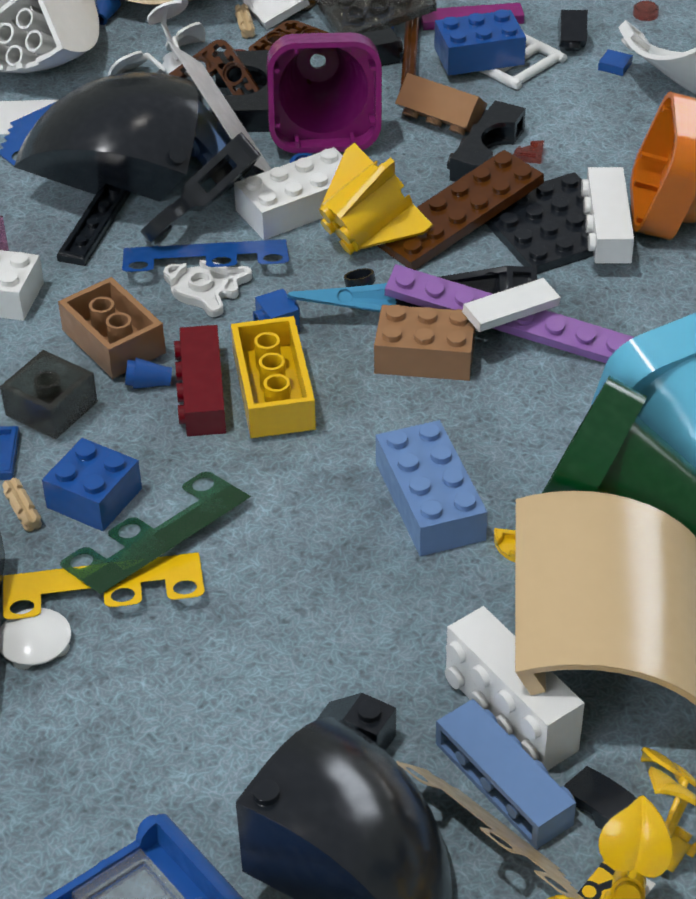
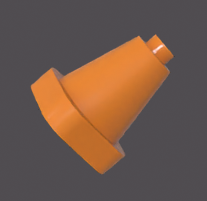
[630,91,696,240]

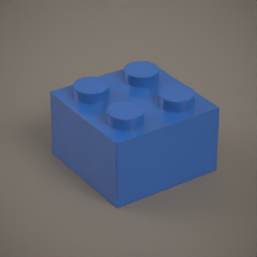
[42,438,142,531]

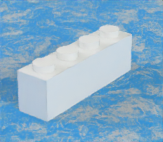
[581,167,634,263]

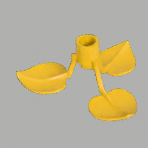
[641,746,696,873]
[547,795,673,899]

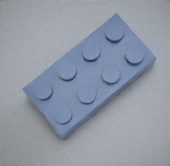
[376,420,488,556]

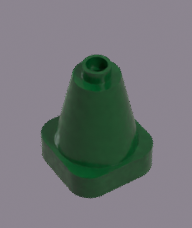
[542,375,696,537]

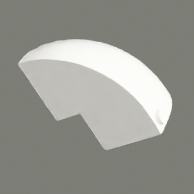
[0,0,99,73]

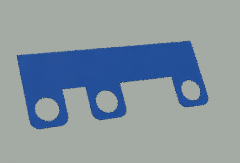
[122,239,289,272]

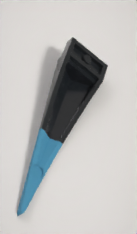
[287,266,537,312]

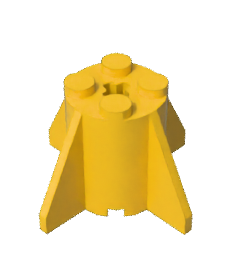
[319,142,433,255]

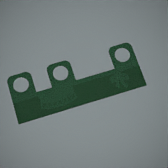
[60,472,251,594]

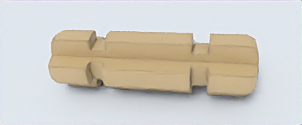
[235,3,256,39]
[2,477,42,532]

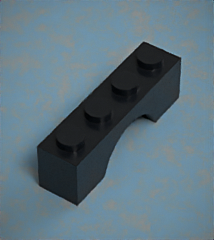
[447,100,526,182]

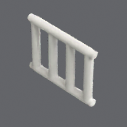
[479,33,567,90]

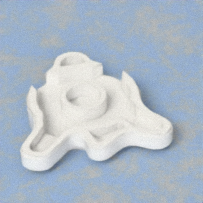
[163,260,252,317]

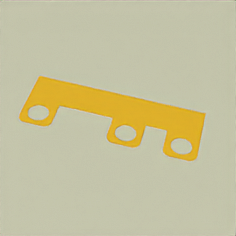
[3,552,205,620]

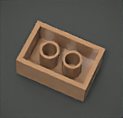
[58,277,166,379]
[374,305,476,381]

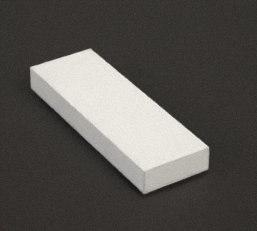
[462,278,561,332]

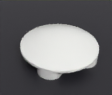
[0,608,71,670]

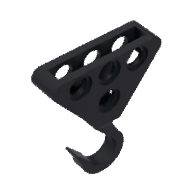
[141,132,261,243]

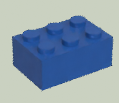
[434,9,526,76]

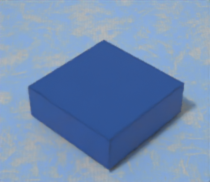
[598,49,633,76]

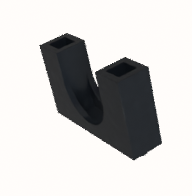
[212,50,270,132]

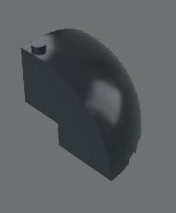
[14,72,198,201]
[236,717,453,899]

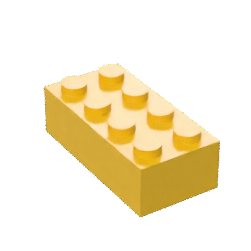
[231,316,316,438]

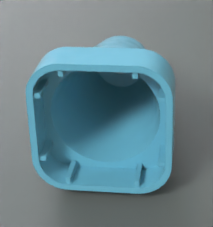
[591,313,696,468]

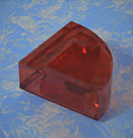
[513,140,544,164]

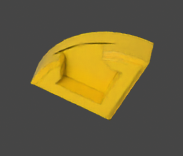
[494,528,516,562]

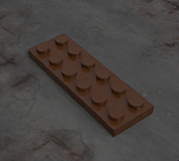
[377,150,544,270]

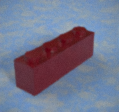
[174,325,226,437]

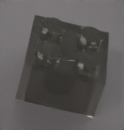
[0,350,98,440]

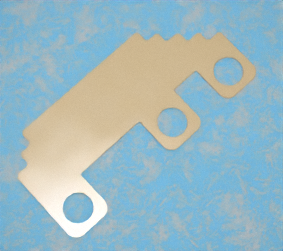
[396,761,584,899]

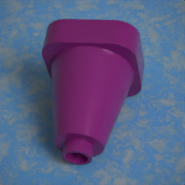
[267,32,382,153]

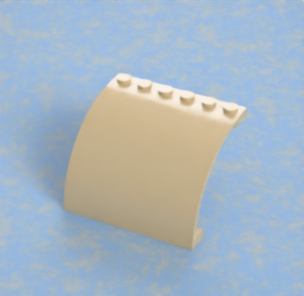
[515,491,696,705]

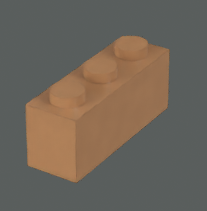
[395,73,488,136]

